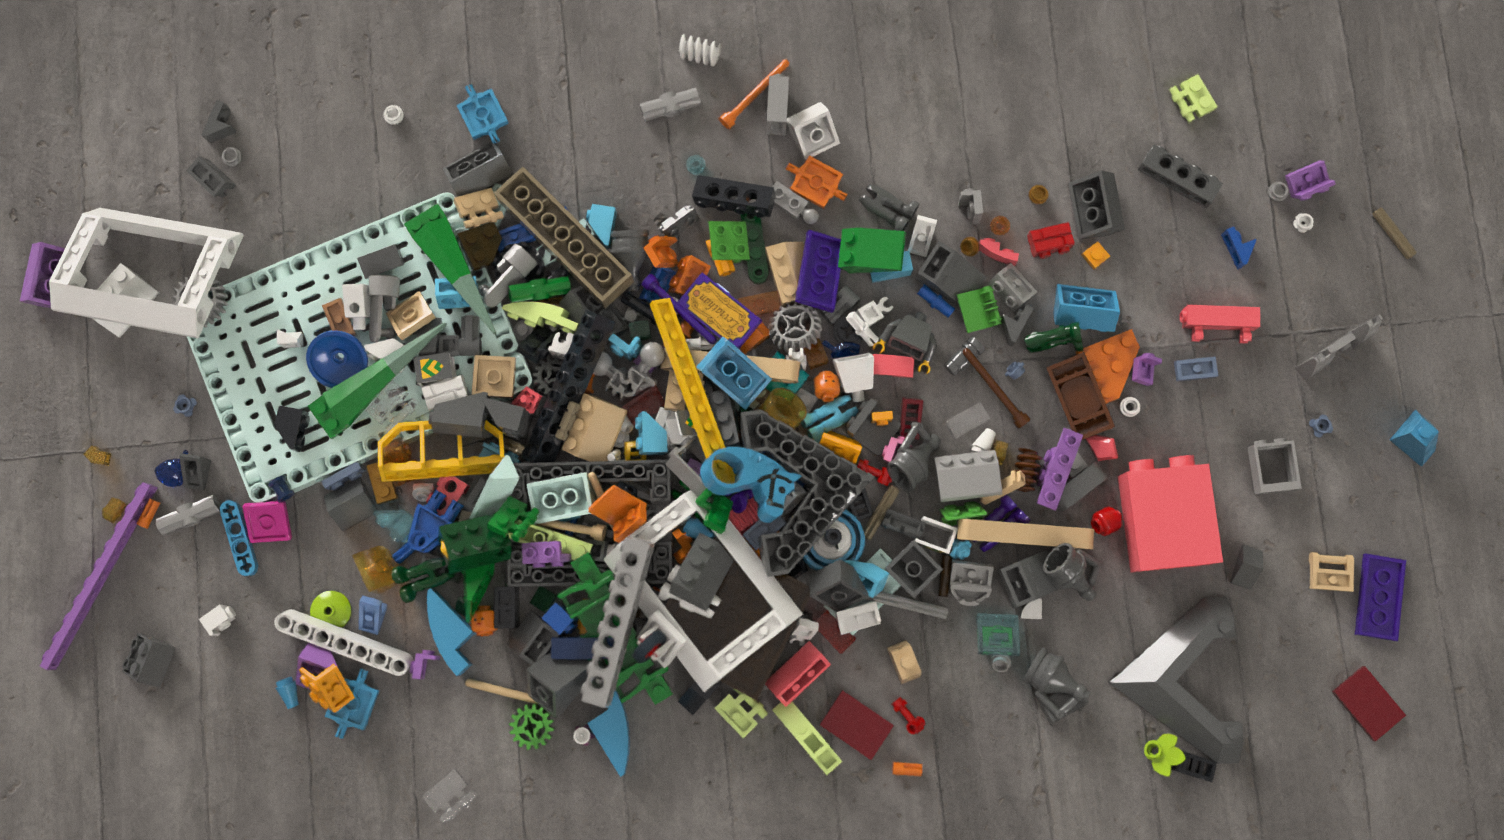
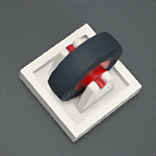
[632,610,687,668]

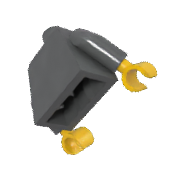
[873,312,937,375]

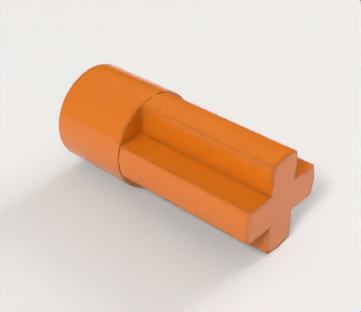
[136,498,160,529]
[892,762,922,776]

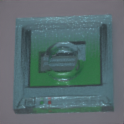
[976,613,1020,656]

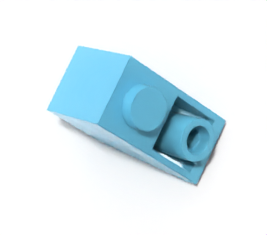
[635,411,668,455]

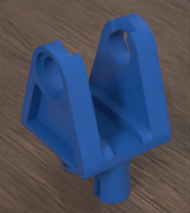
[408,489,464,553]

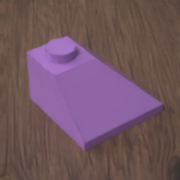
[296,643,338,690]

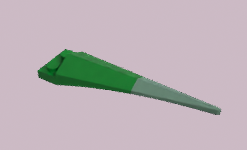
[404,203,496,335]
[308,323,447,439]

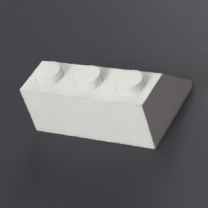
[92,263,159,338]

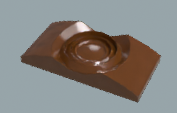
[1046,352,1115,440]

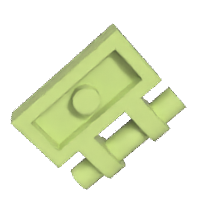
[1169,74,1218,123]
[714,689,768,738]

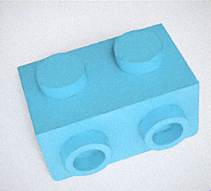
[608,333,643,362]

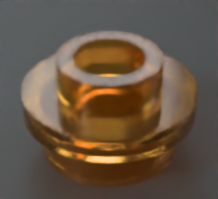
[990,216,1010,236]

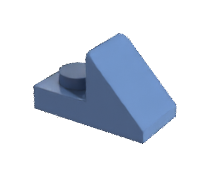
[358,596,387,635]

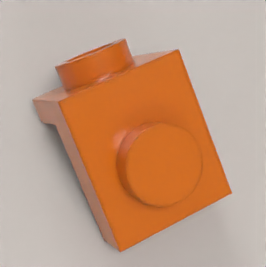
[672,528,693,564]

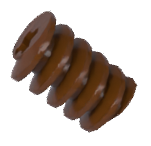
[1014,448,1043,492]

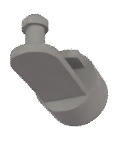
[478,244,537,307]
[368,275,400,342]

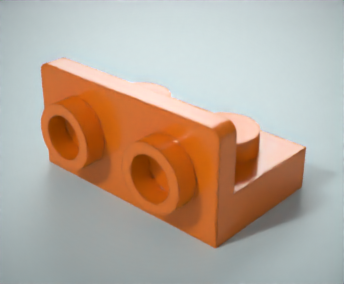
[643,235,679,268]
[669,255,711,296]

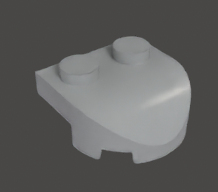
[950,560,994,606]

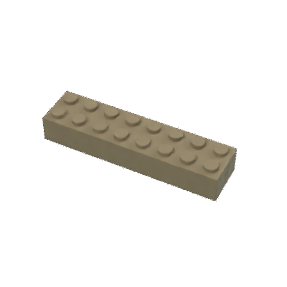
[494,167,634,308]

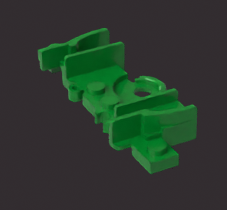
[557,551,673,705]

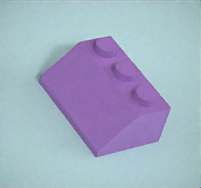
[20,242,65,308]

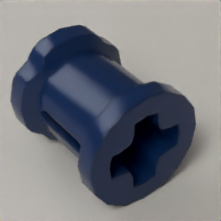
[268,475,295,503]

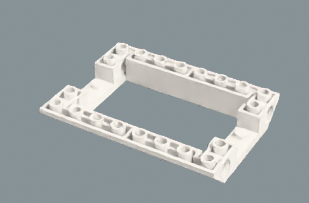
[49,208,244,338]
[603,490,803,692]

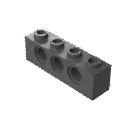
[1138,145,1223,208]

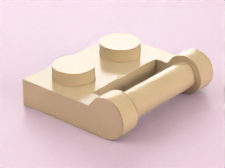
[1309,552,1354,592]

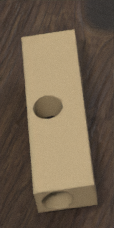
[980,470,1025,505]

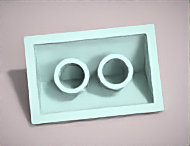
[469,455,519,519]
[527,472,595,524]

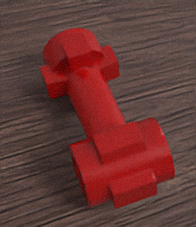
[857,459,892,486]
[891,697,925,734]

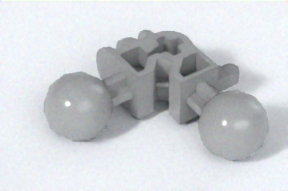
[593,342,665,402]

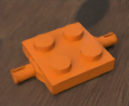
[786,155,848,209]

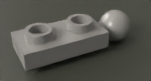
[772,181,819,224]

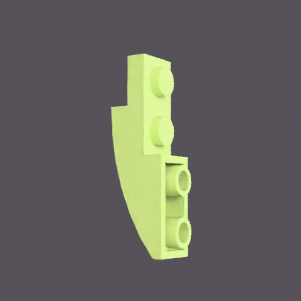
[502,302,579,334]
[508,519,594,560]
[772,702,842,775]

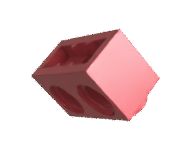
[426,476,470,516]

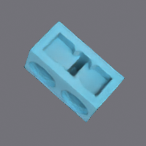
[435,276,478,309]

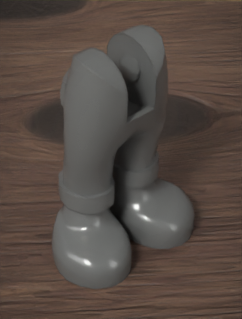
[859,184,920,231]

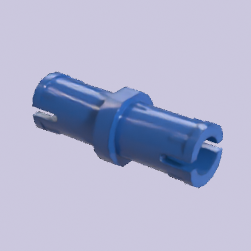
[917,284,955,318]

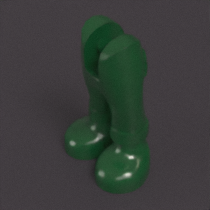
[1024,322,1084,353]
[392,558,455,603]

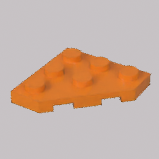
[1075,329,1140,404]

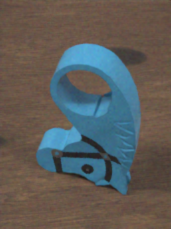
[700,447,802,523]

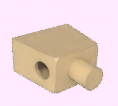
[887,640,922,684]

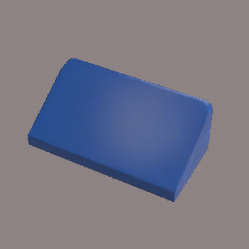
[639,265,676,303]

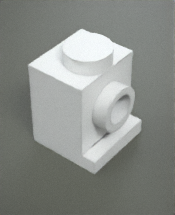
[199,605,236,636]

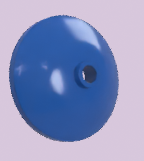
[306,330,368,388]

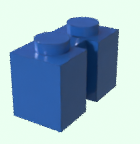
[542,602,579,635]

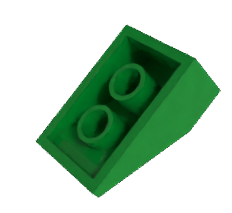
[838,228,906,273]
[461,563,495,623]

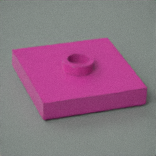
[242,501,292,543]

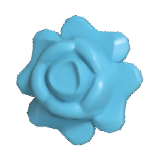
[950,539,972,560]

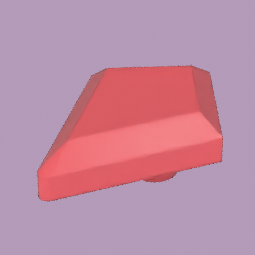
[511,386,542,414]
[1086,435,1118,461]

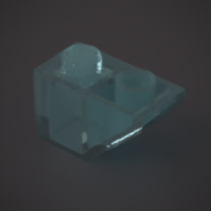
[373,510,414,543]

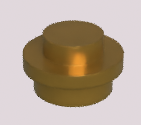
[1029,185,1049,205]
[960,237,979,257]

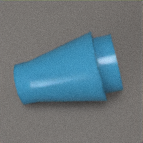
[683,517,715,539]
[276,676,299,709]

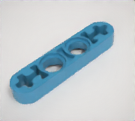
[220,500,258,576]

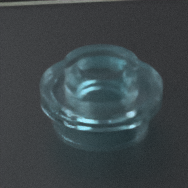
[686,155,706,175]

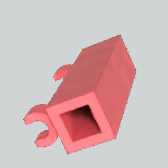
[1180,305,1260,344]

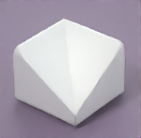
[277,329,303,348]

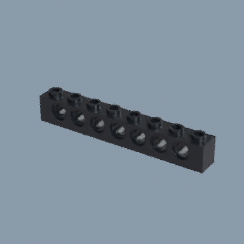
[522,309,615,463]

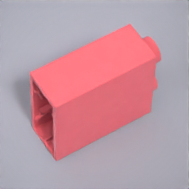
[1117,455,1223,573]

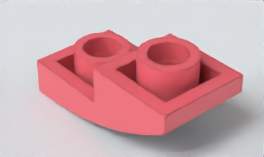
[979,238,1019,266]
[873,354,915,378]

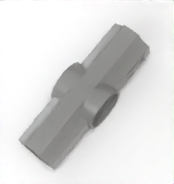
[640,88,701,121]
[156,495,221,536]

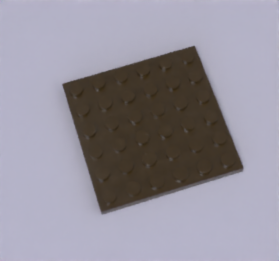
[665,536,810,700]

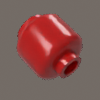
[1091,507,1122,536]

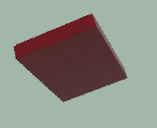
[1332,666,1407,742]
[819,690,894,760]

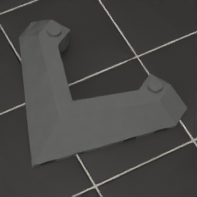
[741,410,875,577]
[1108,597,1244,764]

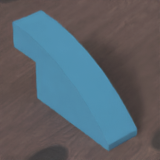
[427,588,475,676]
[587,689,630,777]

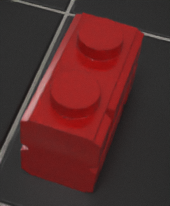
[1027,222,1075,259]

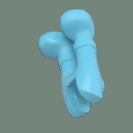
[797,395,859,443]

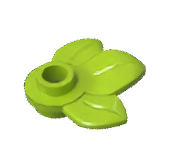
[1144,734,1186,776]

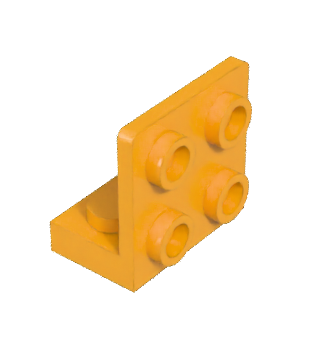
[819,431,862,464]
[299,664,355,713]

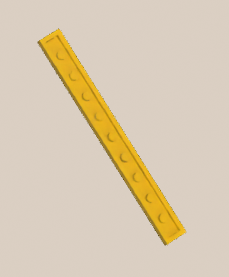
[650,298,736,484]

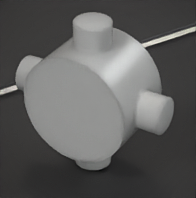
[622,308,640,325]

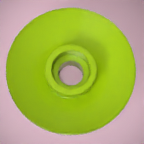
[310,591,351,628]

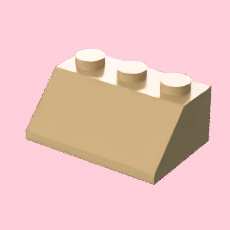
[765,242,804,308]
[562,393,628,462]

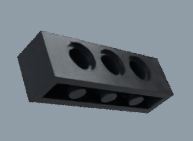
[692,175,776,218]

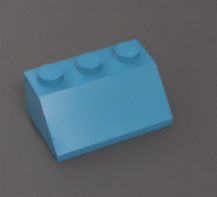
[1054,284,1120,332]

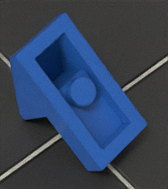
[1221,226,1257,270]

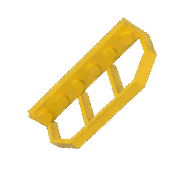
[378,420,505,482]

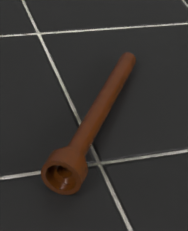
[963,348,1031,429]

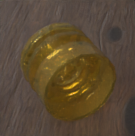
[757,388,807,430]

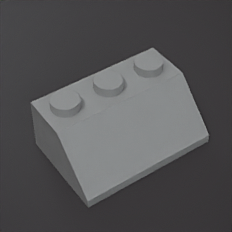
[934,450,1003,502]

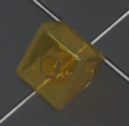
[352,545,398,594]

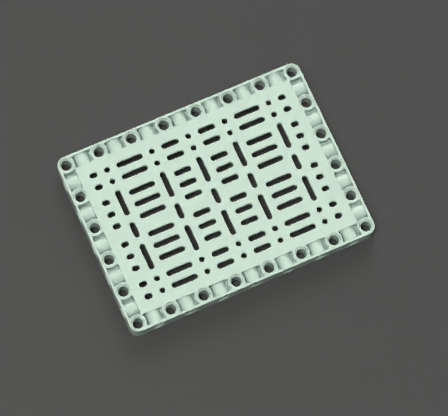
[187,192,534,503]

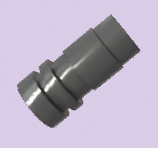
[944,336,985,376]

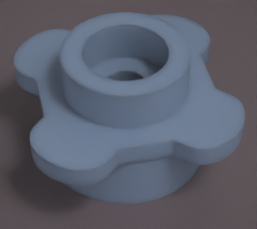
[1005,362,1025,380]
[173,394,197,417]
[1309,415,1333,438]

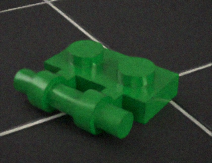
[487,496,540,542]

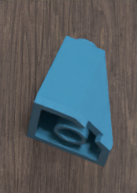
[1390,410,1439,466]

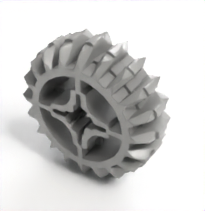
[171,277,228,327]
[768,302,822,353]

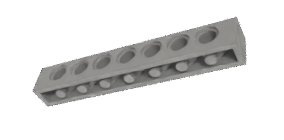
[581,536,655,708]

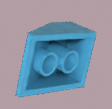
[696,337,772,410]

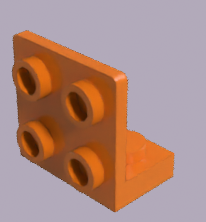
[588,485,647,543]

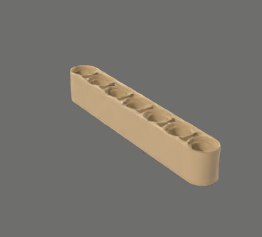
[660,348,800,383]
[957,519,1094,549]

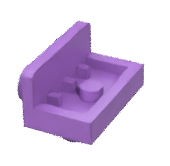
[1285,160,1336,201]
[522,541,571,568]

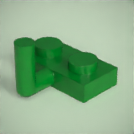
[695,488,733,535]

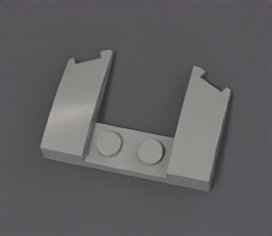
[1296,314,1383,380]

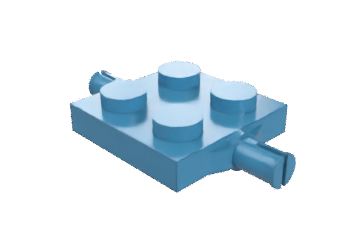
[456,84,509,144]
[324,668,380,739]

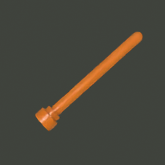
[719,59,789,129]

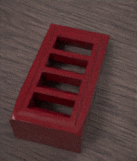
[899,397,923,440]

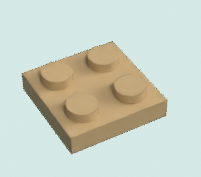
[386,291,436,340]
[472,355,516,398]

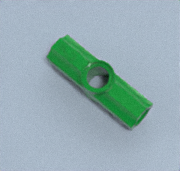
[508,277,571,303]

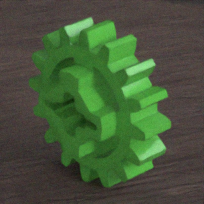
[509,704,555,750]

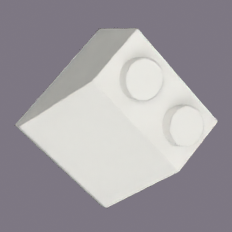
[787,102,840,160]

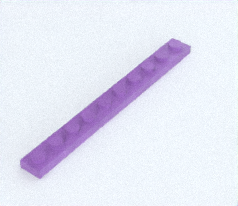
[40,482,157,670]

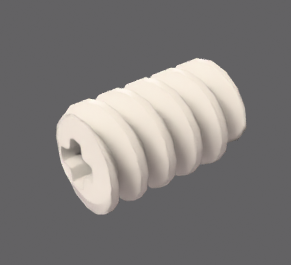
[679,34,721,67]

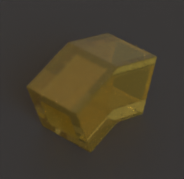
[992,440,1009,466]
[83,445,111,466]
[102,497,128,523]

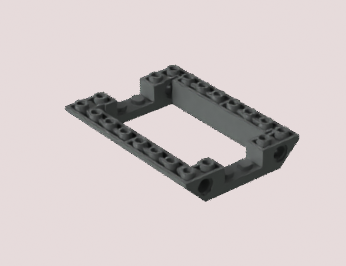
[508,460,673,587]

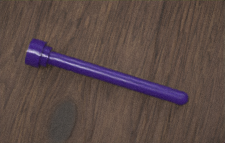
[641,274,717,344]

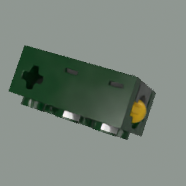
[438,513,512,574]

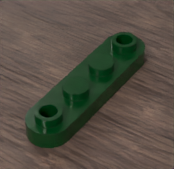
[741,213,768,285]

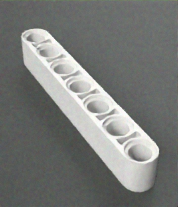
[274,609,414,676]

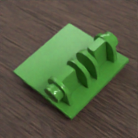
[708,221,750,263]
[957,286,1002,333]
[939,501,987,526]

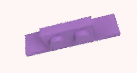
[1036,428,1083,511]

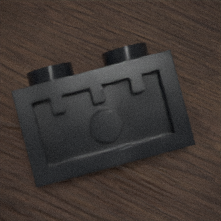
[516,326,562,364]

